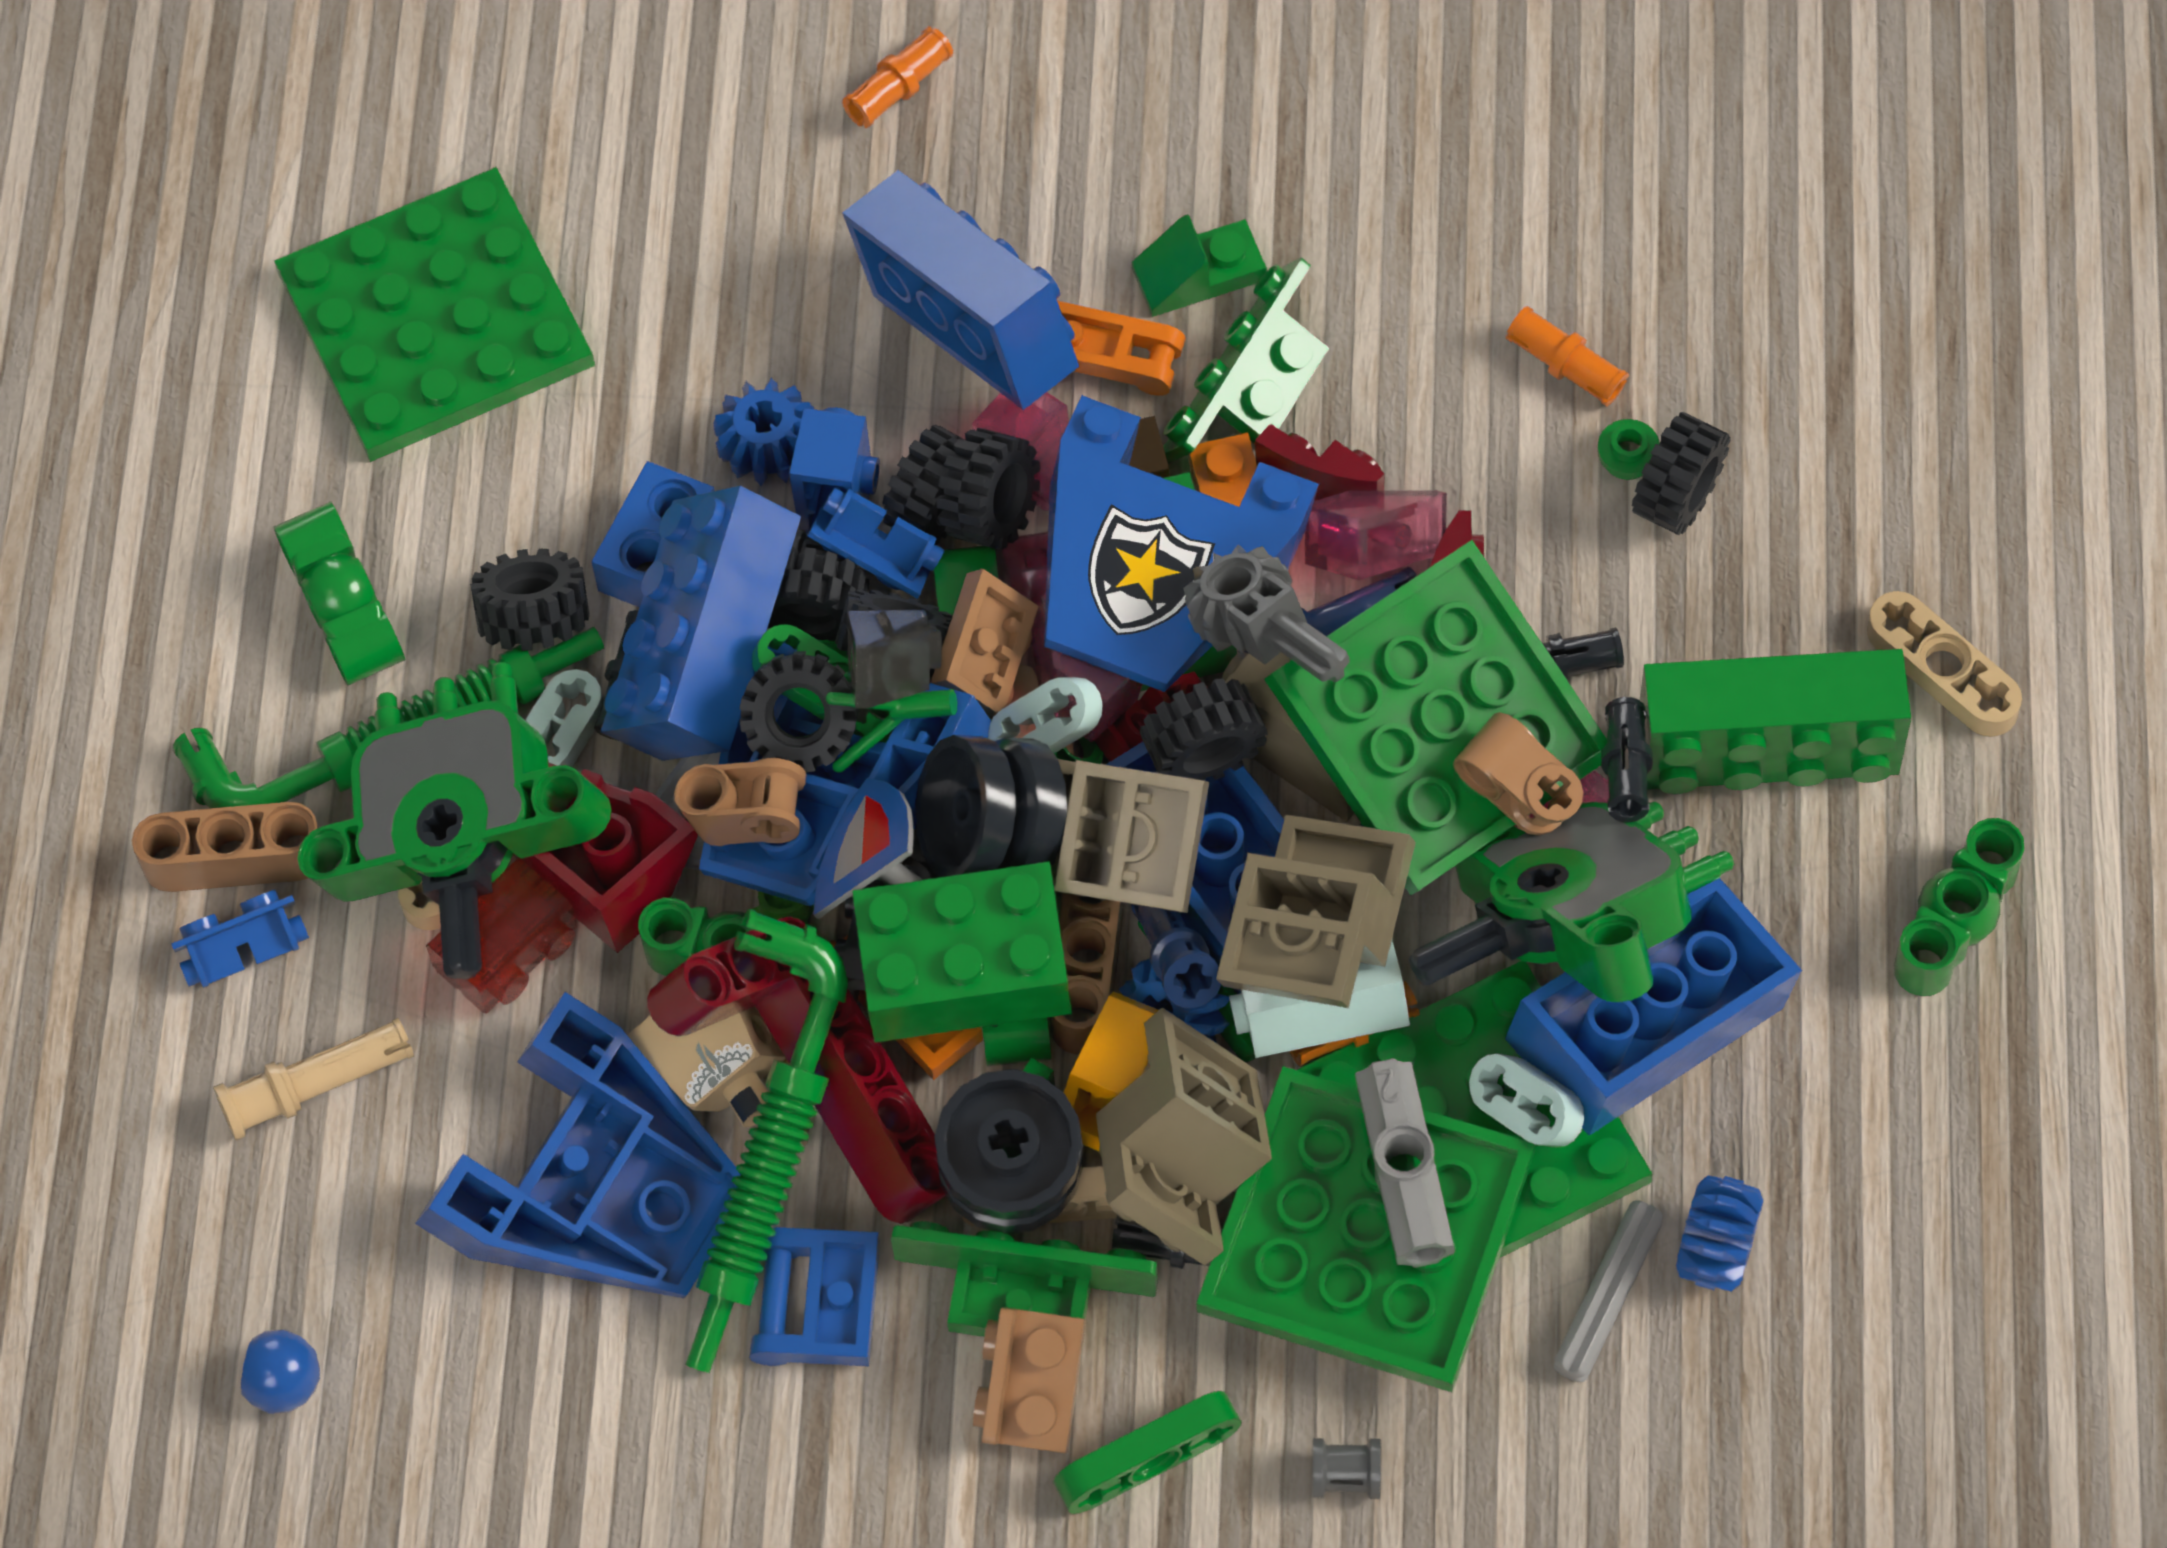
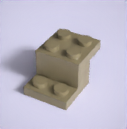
[1051,759,1209,913]
[1216,814,1416,1008]
[1096,1008,1272,1266]

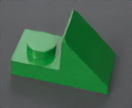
[1131,214,1267,317]

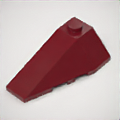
[513,760,698,953]

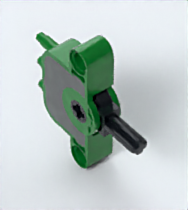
[297,662,611,980]
[1409,801,1734,1002]

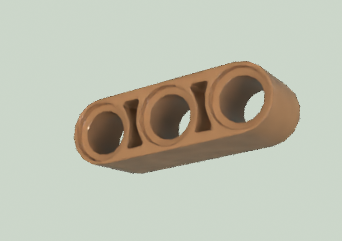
[132,802,319,892]
[1051,892,1123,1055]

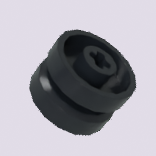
[915,735,1067,877]
[935,1069,1083,1234]

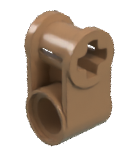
[1453,712,1583,836]
[674,758,806,846]

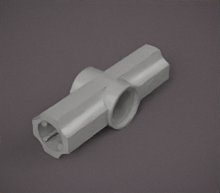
[1355,1059,1455,1268]

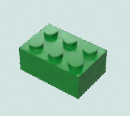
[852,862,1072,1042]

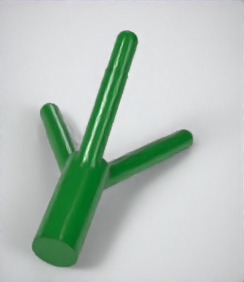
[825,672,957,773]

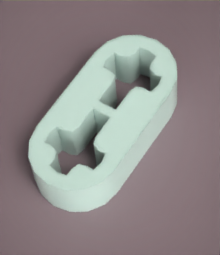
[526,669,604,767]
[988,677,1103,753]
[1469,1054,1584,1147]

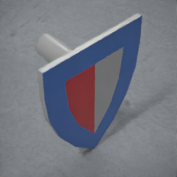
[814,778,923,919]

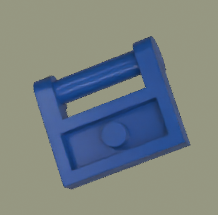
[749,1227,880,1367]

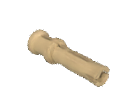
[213,1018,414,1141]

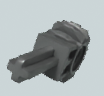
[1184,544,1350,682]

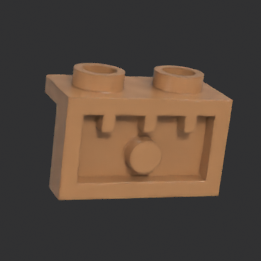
[931,569,1039,720]
[973,1308,1087,1453]

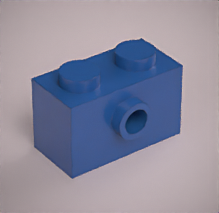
[789,407,880,535]

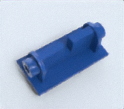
[807,487,944,599]
[171,890,309,988]

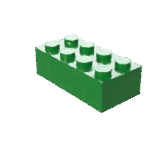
[1640,649,1911,794]

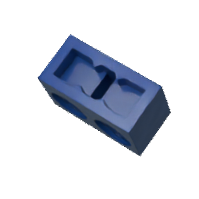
[591,461,715,607]

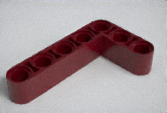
[647,917,946,1224]

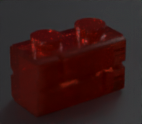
[426,858,578,1014]

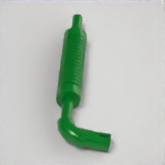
[173,627,605,809]
[685,908,848,1373]

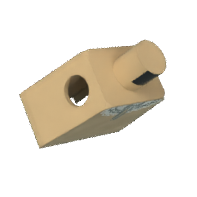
[627,1006,785,1127]

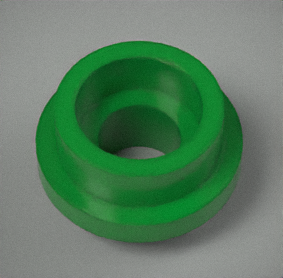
[1597,419,1660,480]

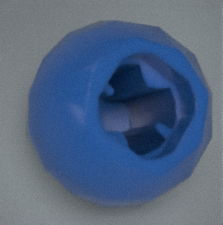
[241,1329,320,1414]

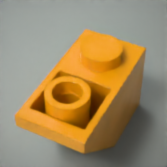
[1064,991,1159,1151]

